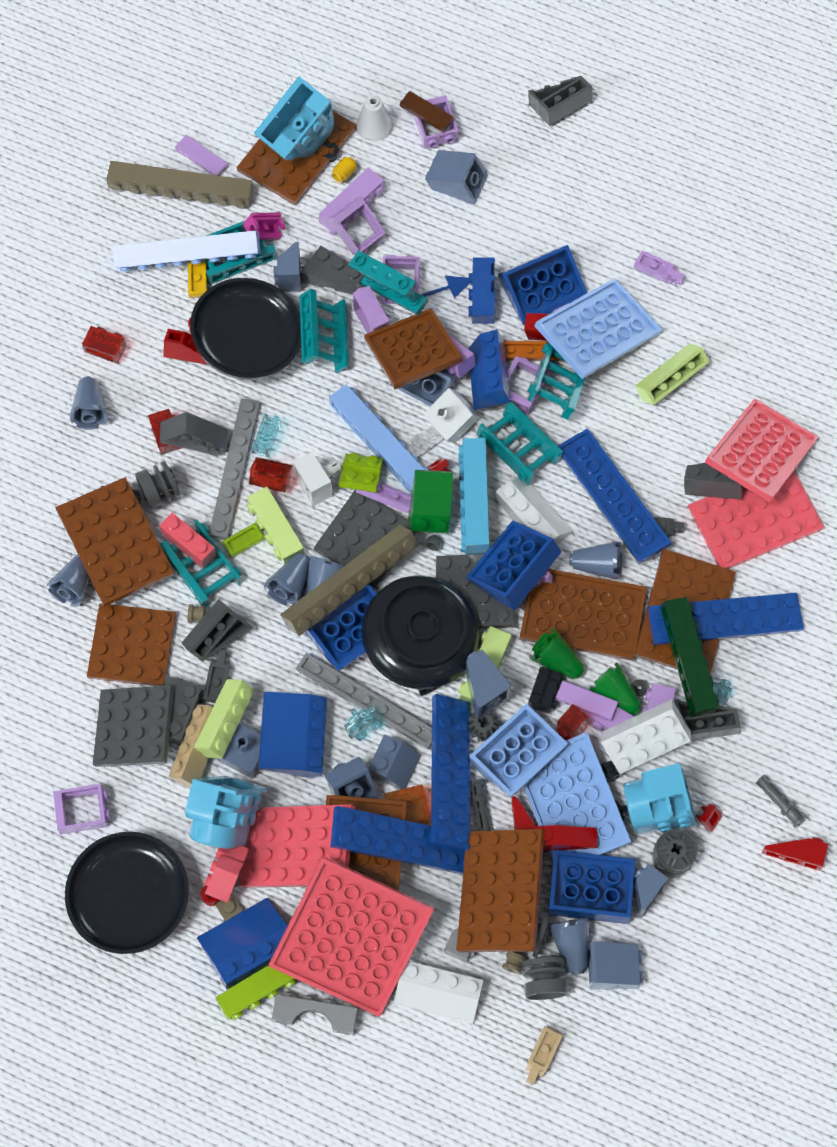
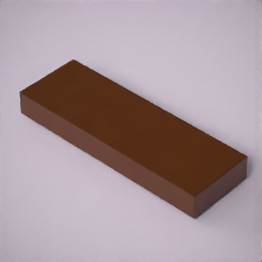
[399,90,454,133]

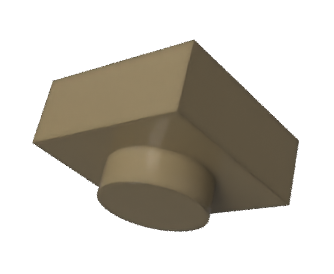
[215,894,243,921]

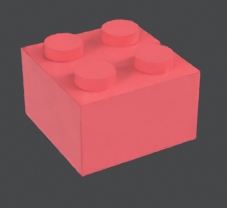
[204,846,249,903]

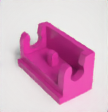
[243,212,285,240]

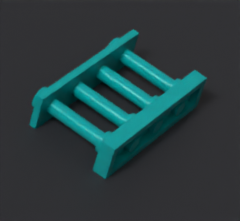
[199,221,277,285]
[348,250,429,316]
[299,289,349,373]
[527,342,586,420]
[476,402,563,485]
[160,519,242,608]

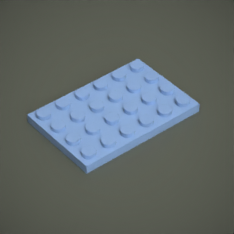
[535,278,663,379]
[523,732,632,862]

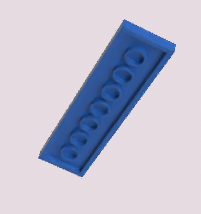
[558,428,671,564]
[647,592,804,645]
[431,694,470,851]
[330,806,465,875]

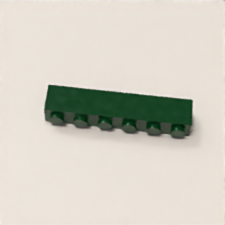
[660,597,719,717]

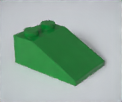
[408,470,453,533]

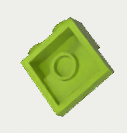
[339,452,383,493]

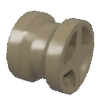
[187,604,205,624]
[502,952,526,974]

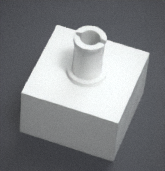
[423,388,480,443]
[292,452,342,506]

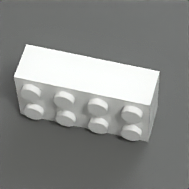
[601,699,691,774]

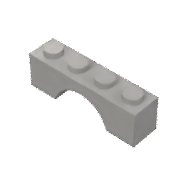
[271,992,358,1036]

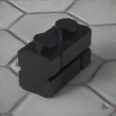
[528,667,564,714]

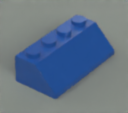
[468,329,510,410]

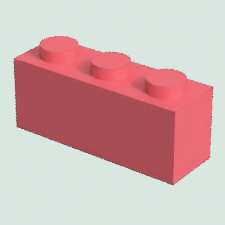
[159,512,217,569]

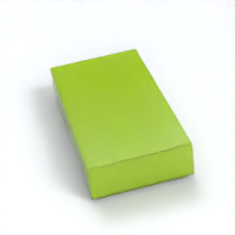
[222,523,265,558]

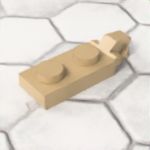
[525,1026,563,1086]

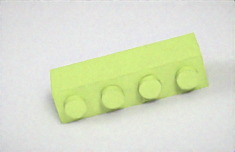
[635,343,709,405]
[246,487,304,564]
[458,626,512,705]
[194,679,255,759]

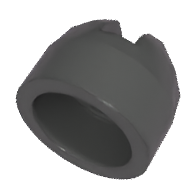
[425,535,442,551]
[632,679,647,696]

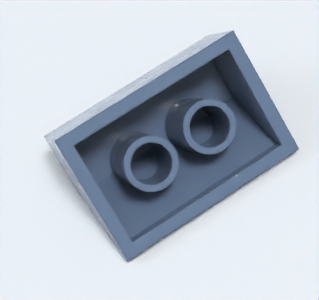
[390,369,457,407]

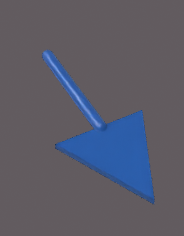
[421,275,469,299]

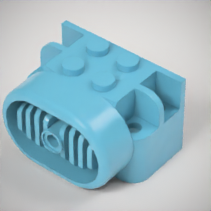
[254,76,334,160]
[623,763,698,834]
[185,776,268,849]

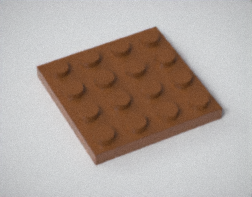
[364,308,463,390]
[87,603,176,686]

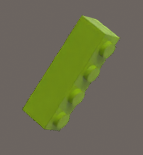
[215,966,297,1021]

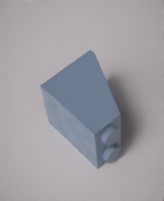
[425,150,488,204]
[465,649,511,720]
[588,942,644,990]

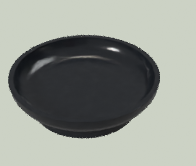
[190,278,301,380]
[361,575,479,690]
[65,831,189,954]

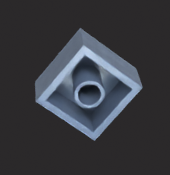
[217,723,261,779]
[324,757,379,799]

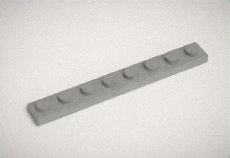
[209,398,260,540]
[296,653,432,750]

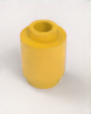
[331,156,357,183]

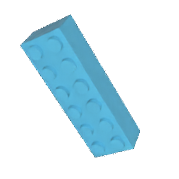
[458,438,489,554]

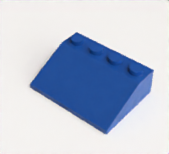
[497,245,587,324]
[466,520,562,610]
[305,584,376,672]
[258,691,327,779]
[548,850,635,924]
[196,898,287,990]

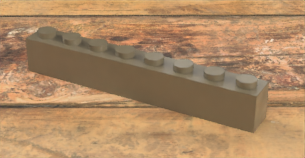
[106,161,253,208]
[280,525,419,636]

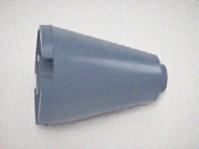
[70,376,108,430]
[569,541,622,580]
[264,553,310,606]
[47,554,89,606]
[306,556,344,594]
[549,918,589,975]

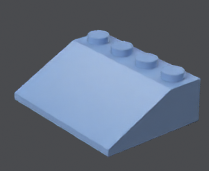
[469,704,568,797]

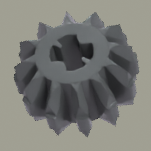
[468,711,501,742]

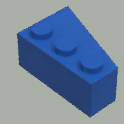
[468,257,495,324]

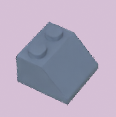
[273,242,301,292]
[368,734,420,791]
[633,864,668,918]

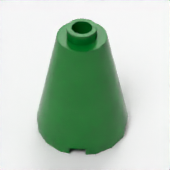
[529,628,584,679]
[588,662,642,716]

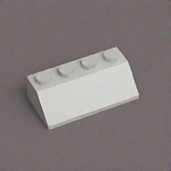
[495,478,573,544]
[394,961,483,1024]

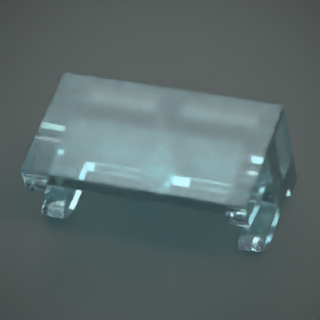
[251,414,281,458]

